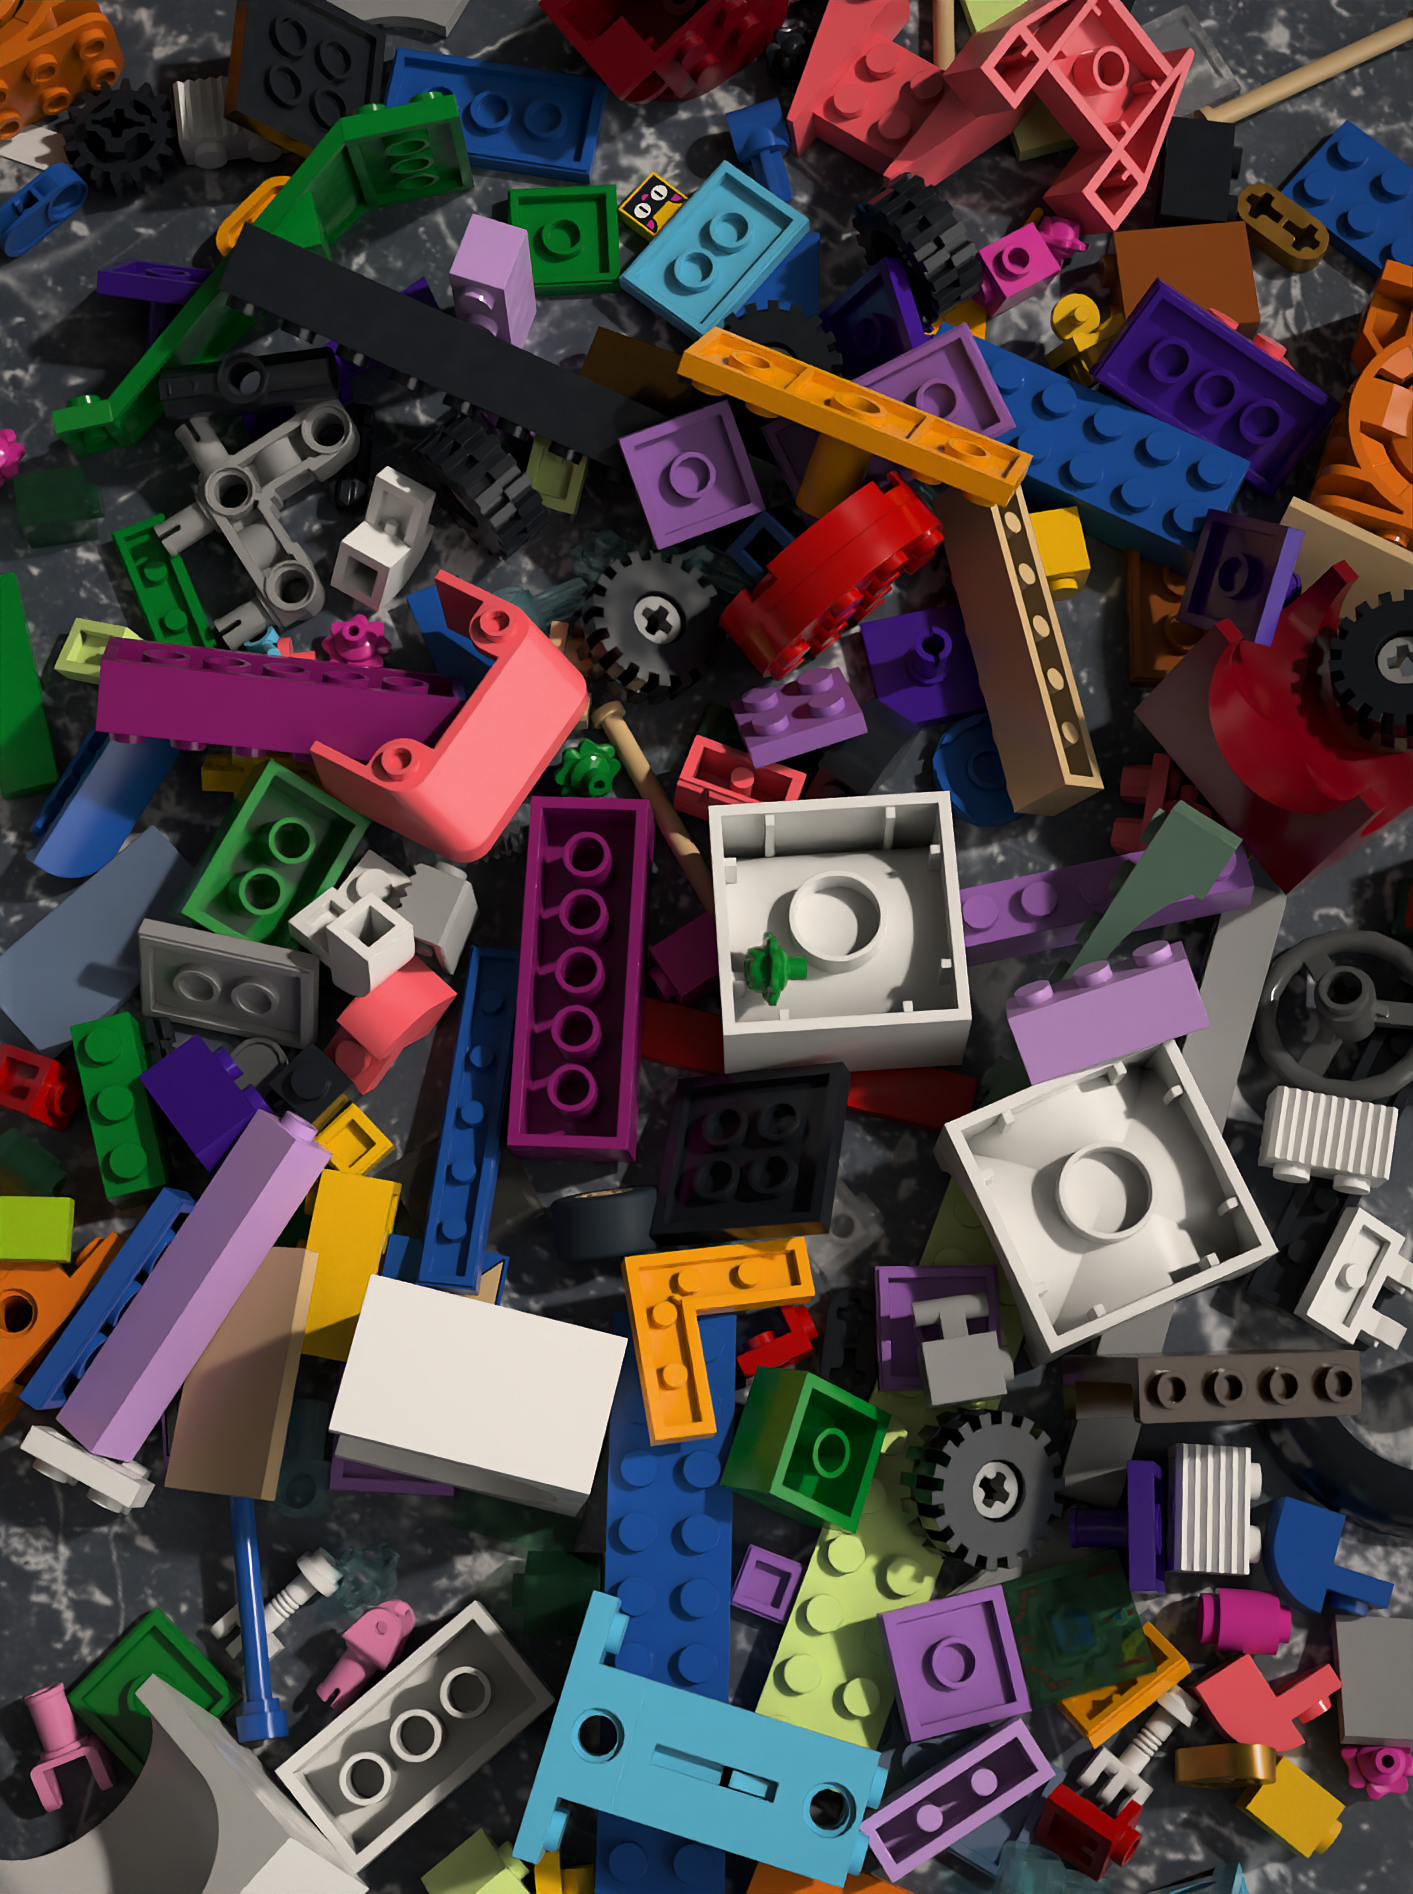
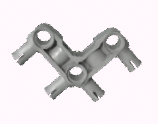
[153,399,360,651]

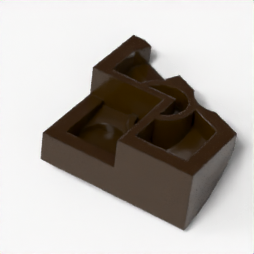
[580,326,699,418]

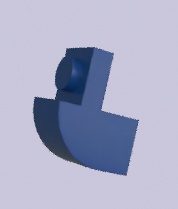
[1262,1496,1394,1617]

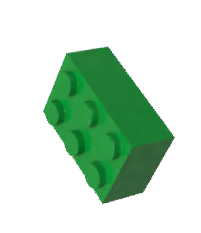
[167,759,371,951]

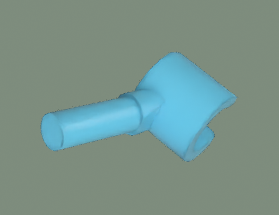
[243,625,281,656]

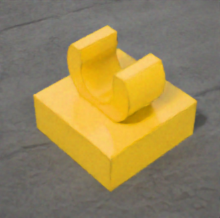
[534,1847,595,1894]

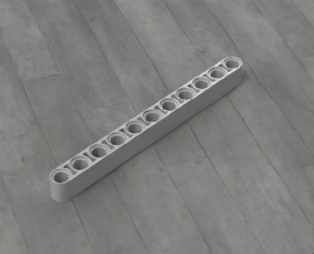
[1055,885,1287,1510]

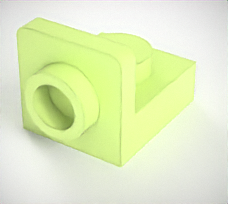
[526,434,591,515]
[54,618,143,685]

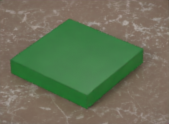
[507,184,621,296]
[66,1607,244,1778]

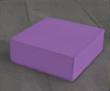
[731,1544,808,1626]

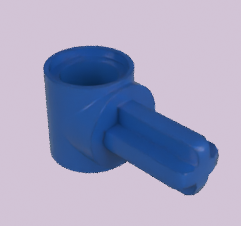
[725,97,793,204]

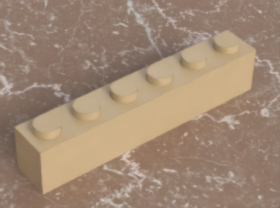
[932,484,1104,816]

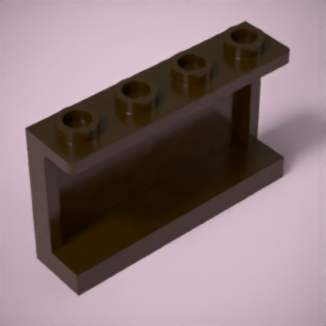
[1062,1349,1362,1424]

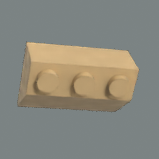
[1280,496,1413,669]

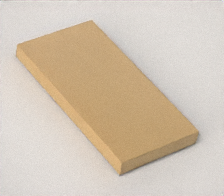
[164,1247,319,1501]

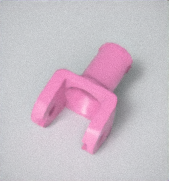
[316,1599,416,1713]
[24,1682,117,1813]

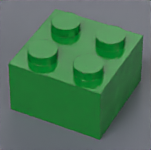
[719,1366,891,1534]

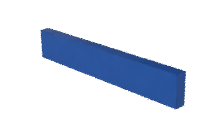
[415,945,521,1296]

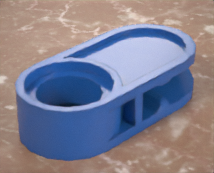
[0,162,88,257]

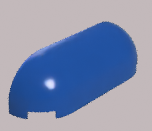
[26,723,182,878]

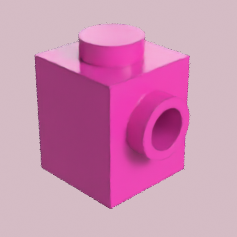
[972,222,1061,318]

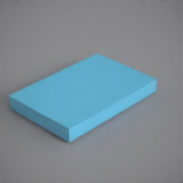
[619,160,810,342]

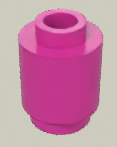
[1197,1587,1291,1656]

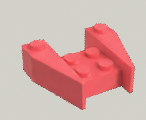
[786,0,1039,187]
[942,0,1195,236]

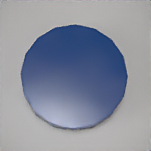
[932,713,1026,827]

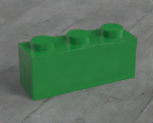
[69,1012,178,1211]

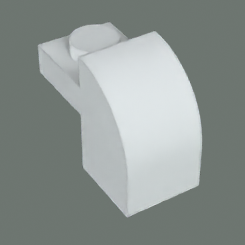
[330,466,436,612]
[288,887,415,997]

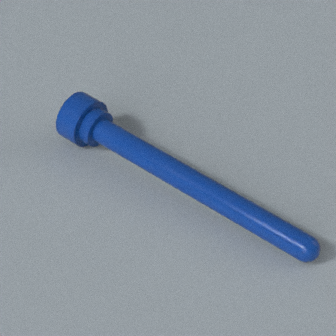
[228,1496,289,1743]

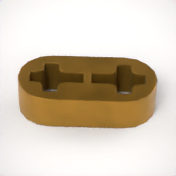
[1235,183,1329,273]
[1175,1743,1276,1789]

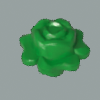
[553,738,621,798]
[744,932,807,1006]

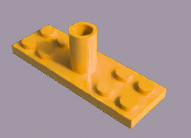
[677,326,1033,519]

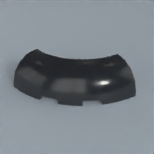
[1254,1416,1413,1539]

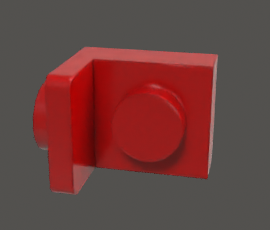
[0,1043,83,1132]
[736,1303,818,1387]
[1034,1783,1143,1883]

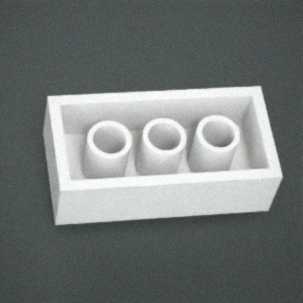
[275,1600,559,1873]

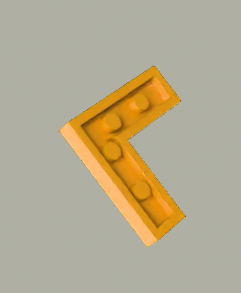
[621,1236,815,1446]

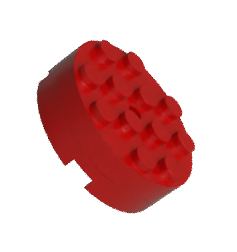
[718,470,945,682]

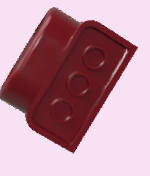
[538,0,789,106]

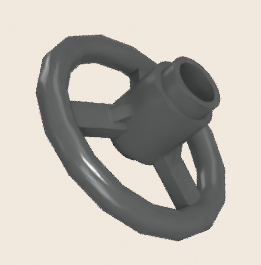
[1252,929,1413,1102]

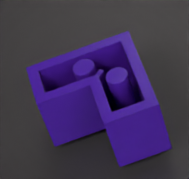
[139,1033,276,1177]

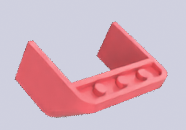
[309,569,589,863]

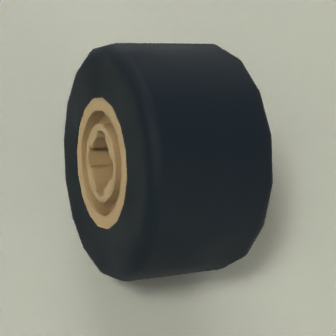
[551,1186,660,1262]

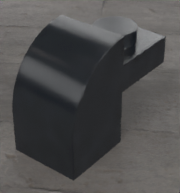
[801,697,922,800]

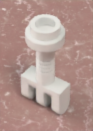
[210,1547,344,1672]
[1076,1684,1201,1816]

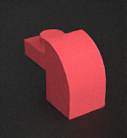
[323,954,457,1095]
[1185,1653,1343,1752]

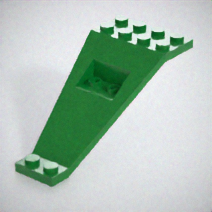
[51,91,475,458]

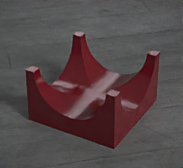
[1133,560,1413,895]

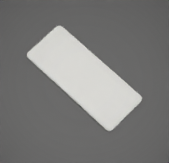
[0,124,73,170]

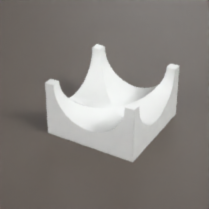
[932,1039,1279,1369]

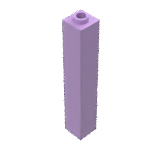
[55,1109,333,1463]

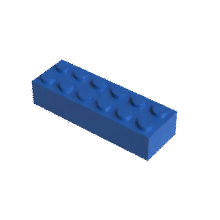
[934,321,1251,580]

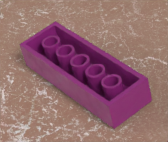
[95,636,467,766]
[507,796,655,1163]

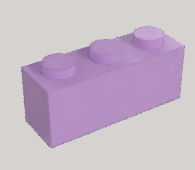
[449,214,537,349]
[1005,940,1211,1085]
[859,1716,1056,1883]

